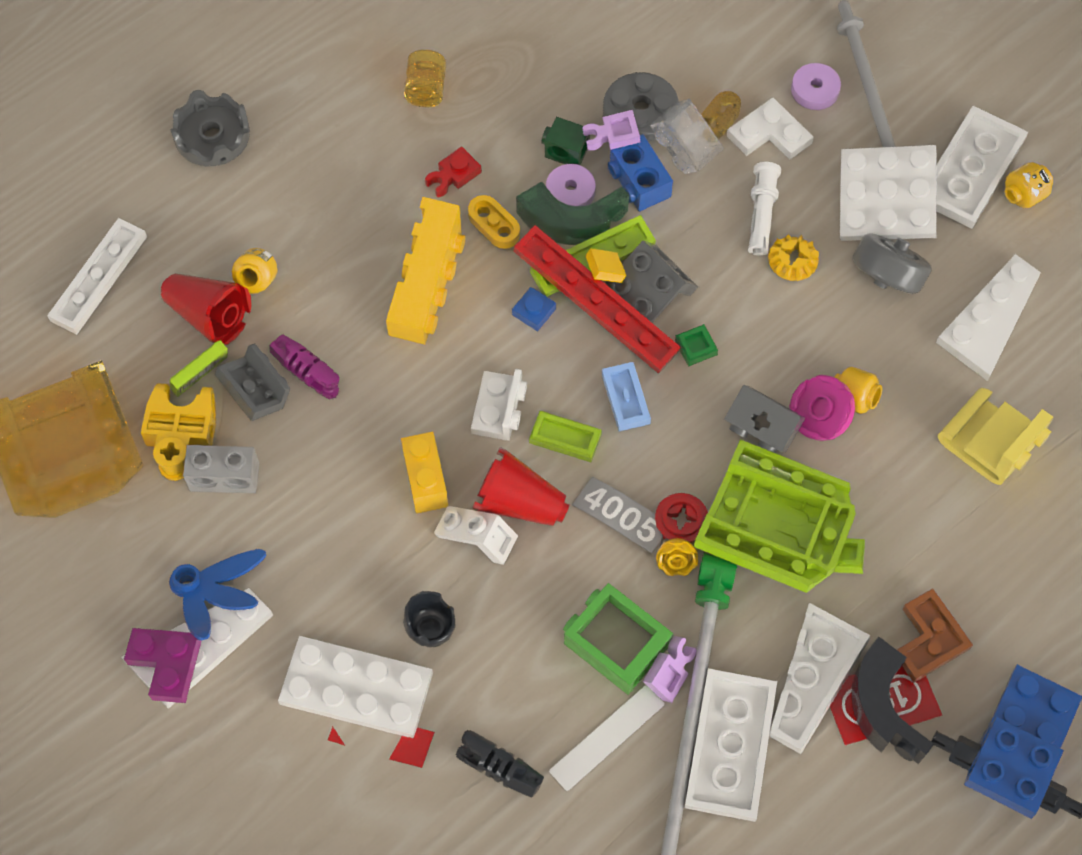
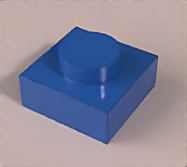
[512,287,556,332]

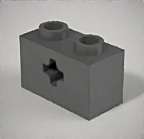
[724,385,805,453]

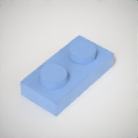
[602,362,651,432]

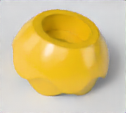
[656,538,698,576]

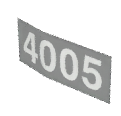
[572,477,663,553]

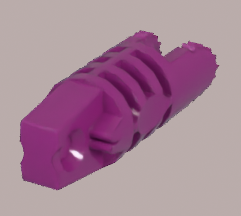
[269,334,340,400]

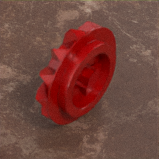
[655,493,708,543]

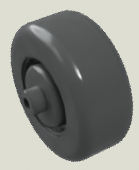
[853,233,932,294]

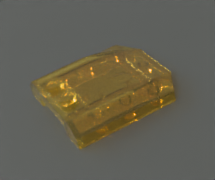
[0,360,144,518]

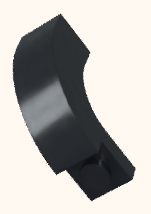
[851,636,934,764]

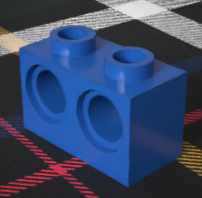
[608,134,673,212]

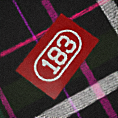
[830,666,943,746]

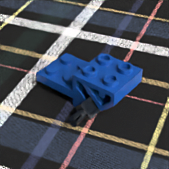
[931,664,1082,819]

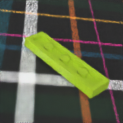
[530,215,656,297]

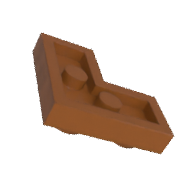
[897,588,973,683]

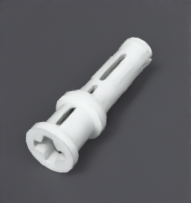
[748,162,781,256]

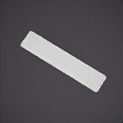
[549,685,664,791]

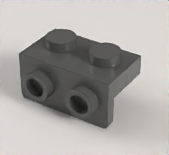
[215,343,290,421]

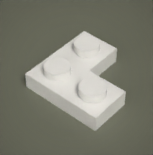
[727,98,814,160]

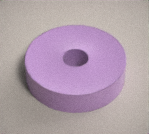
[791,63,841,110]
[546,164,596,213]

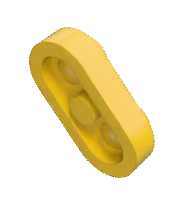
[468,195,520,249]

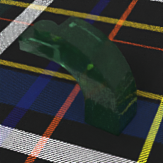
[516,182,629,245]

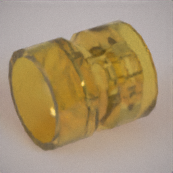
[404,49,446,107]

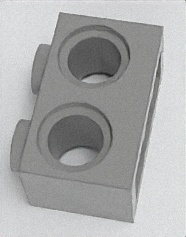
[183,445,259,493]

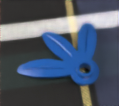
[169,549,266,641]

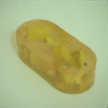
[696,91,741,143]

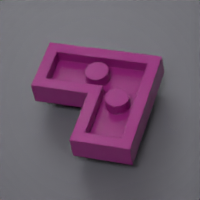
[124,628,202,703]

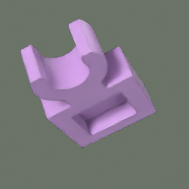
[583,110,640,150]
[643,636,697,703]

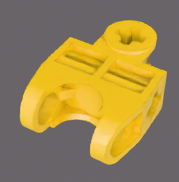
[141,383,216,481]

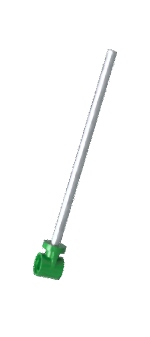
[661,552,737,855]

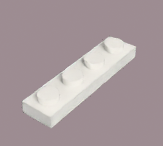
[47,218,147,335]

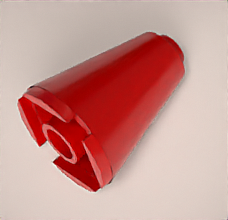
[161,273,252,345]
[472,447,570,526]

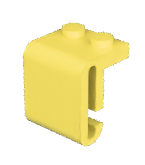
[938,388,1053,485]

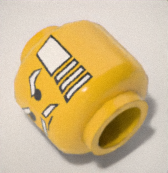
[231,248,278,294]

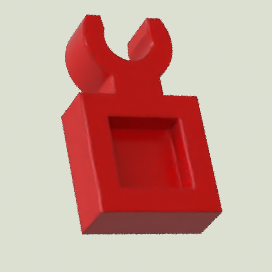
[425,146,482,198]

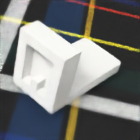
[434,506,518,565]

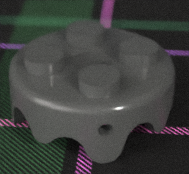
[603,72,679,142]
[170,90,250,167]

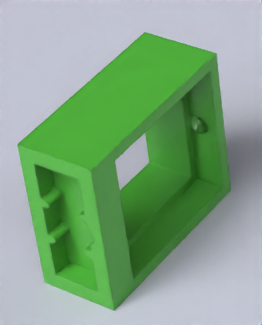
[563,583,673,695]

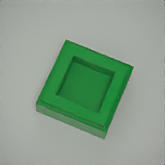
[675,324,718,367]

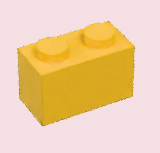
[401,432,448,514]

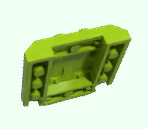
[693,439,856,593]

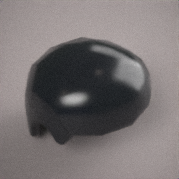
[403,591,456,648]

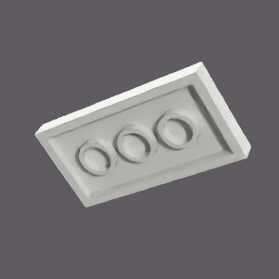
[936,106,1028,229]
[278,636,433,738]
[684,668,777,822]

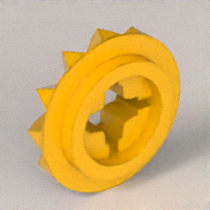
[768,234,819,281]

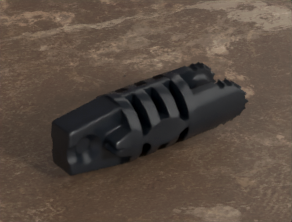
[456,730,544,798]

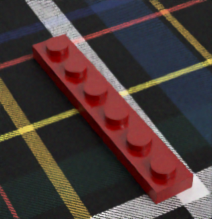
[513,225,681,374]

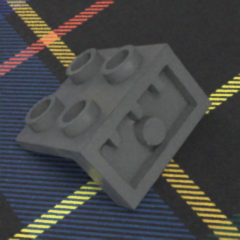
[605,240,698,323]

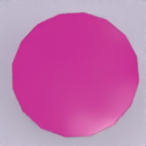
[789,375,855,441]

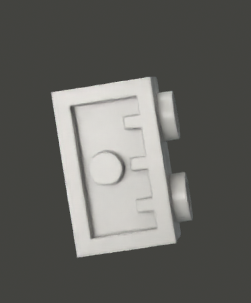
[471,369,527,441]

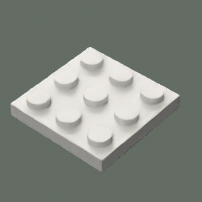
[840,145,936,241]

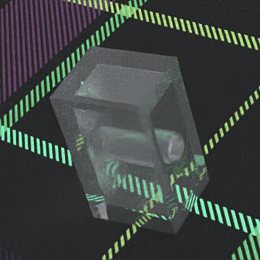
[650,98,724,174]

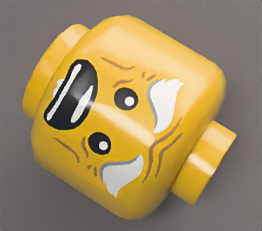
[1005,162,1053,208]

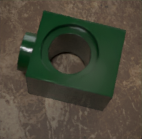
[541,116,590,165]

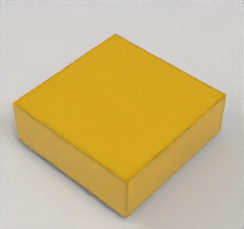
[585,248,626,283]

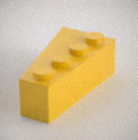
[386,197,466,345]

